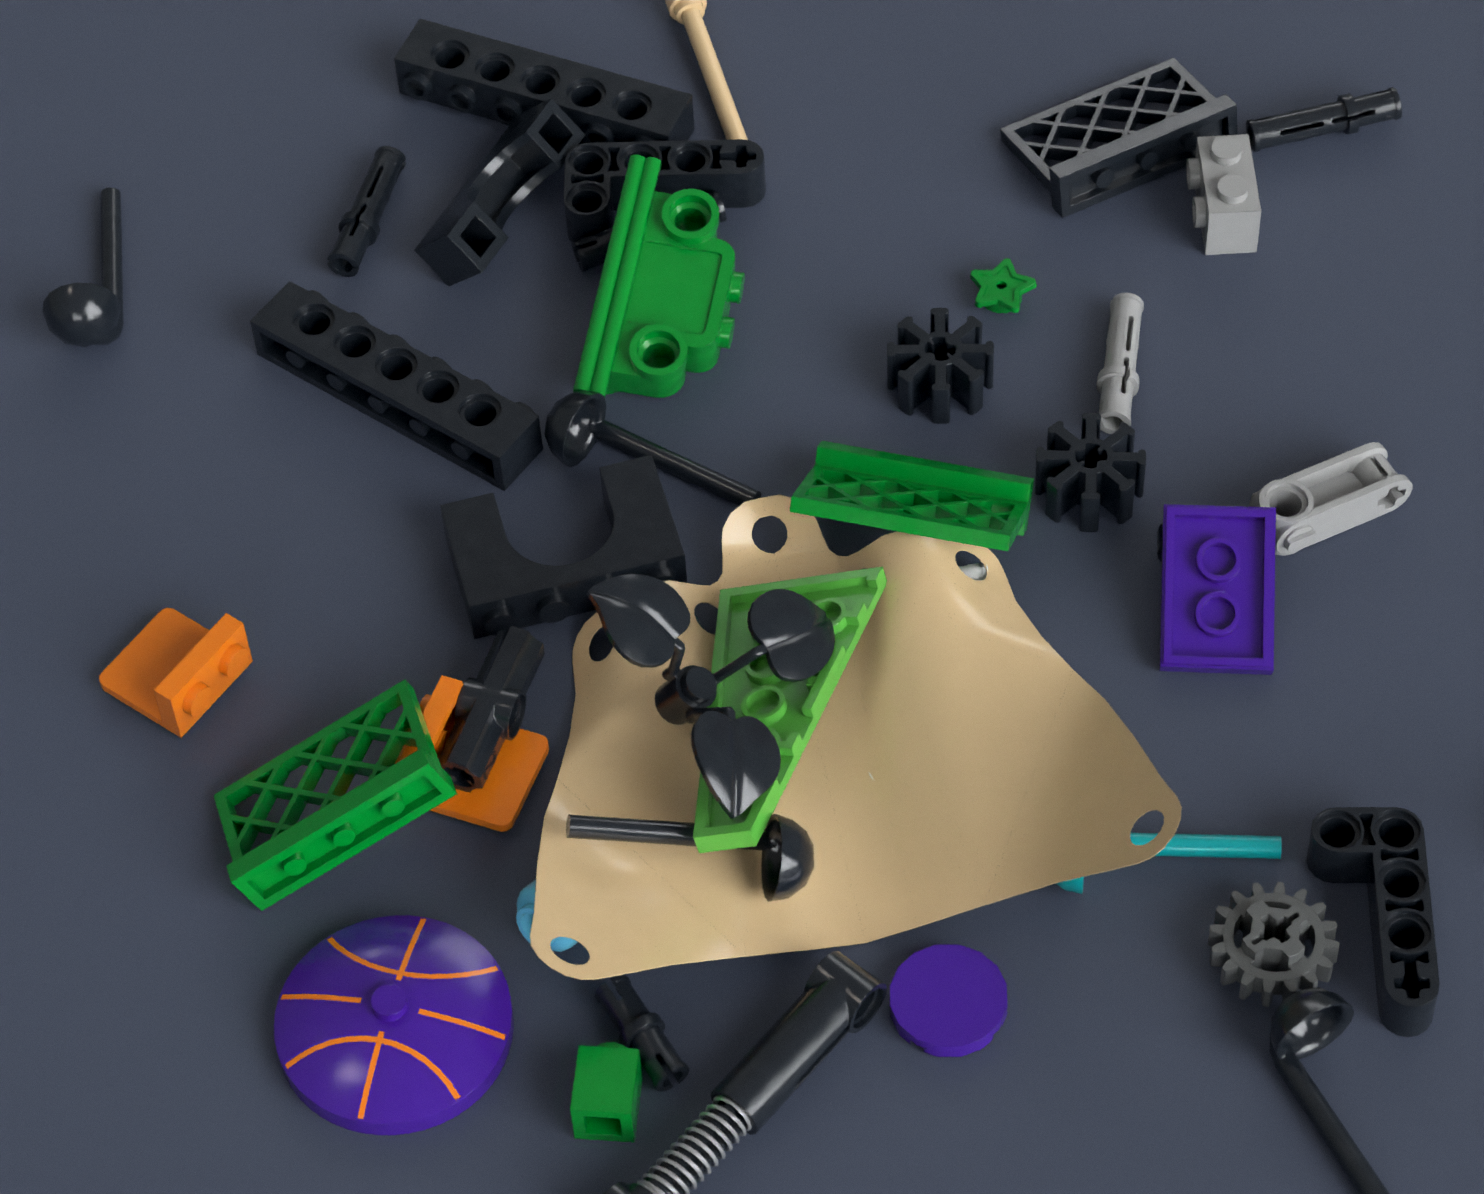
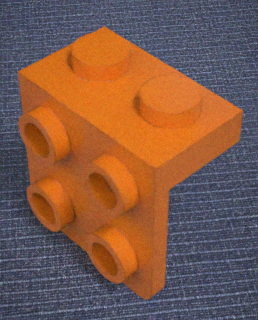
[99,608,253,738]
[395,675,549,832]

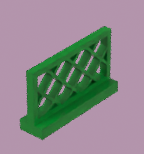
[790,441,1034,551]
[214,679,457,911]

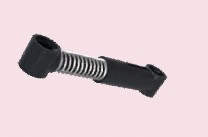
[604,951,887,1194]

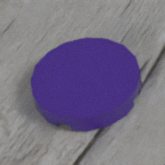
[890,944,1008,1057]

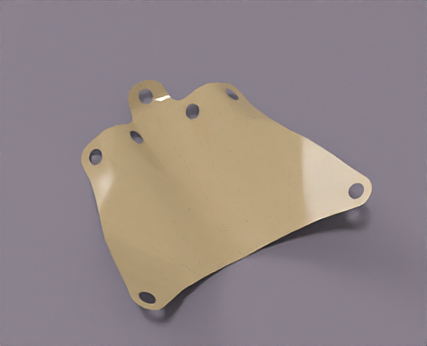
[530,494,1182,980]

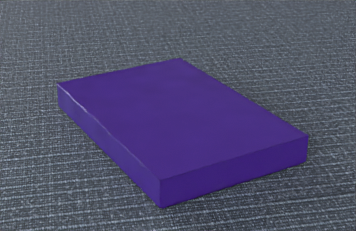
[1159,504,1276,675]

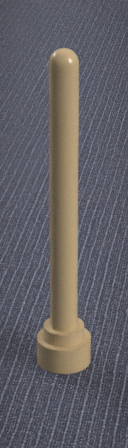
[665,0,748,140]

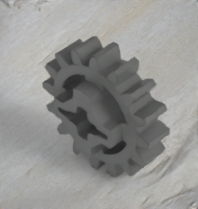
[1208,882,1339,1007]

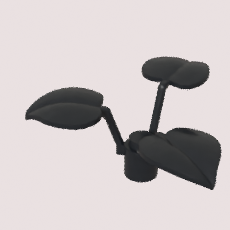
[586,574,835,819]

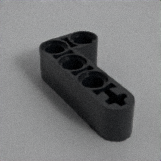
[564,139,766,241]
[1306,807,1440,1037]

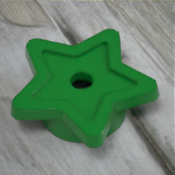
[970,258,1037,313]

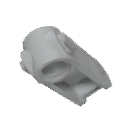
[1248,442,1413,556]

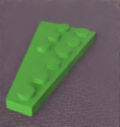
[693,566,887,853]

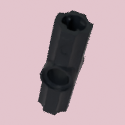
[438,626,545,793]

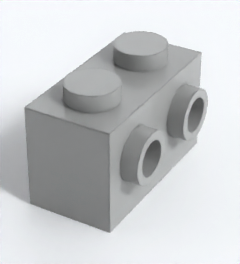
[1186,134,1261,255]

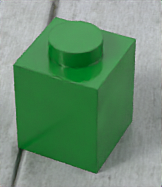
[570,1042,643,1143]

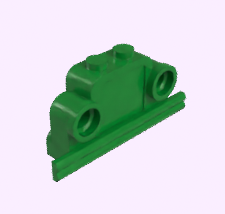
[573,154,745,398]

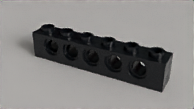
[394,19,695,145]
[250,281,543,491]

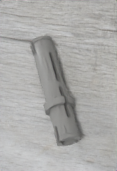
[1096,293,1144,434]

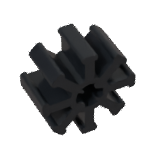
[887,308,994,424]
[1035,413,1146,532]

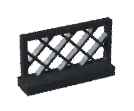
[1000,58,1238,218]

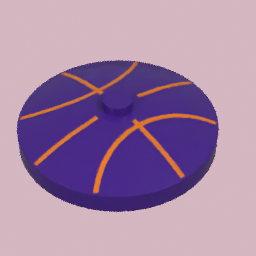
[274,915,514,1135]

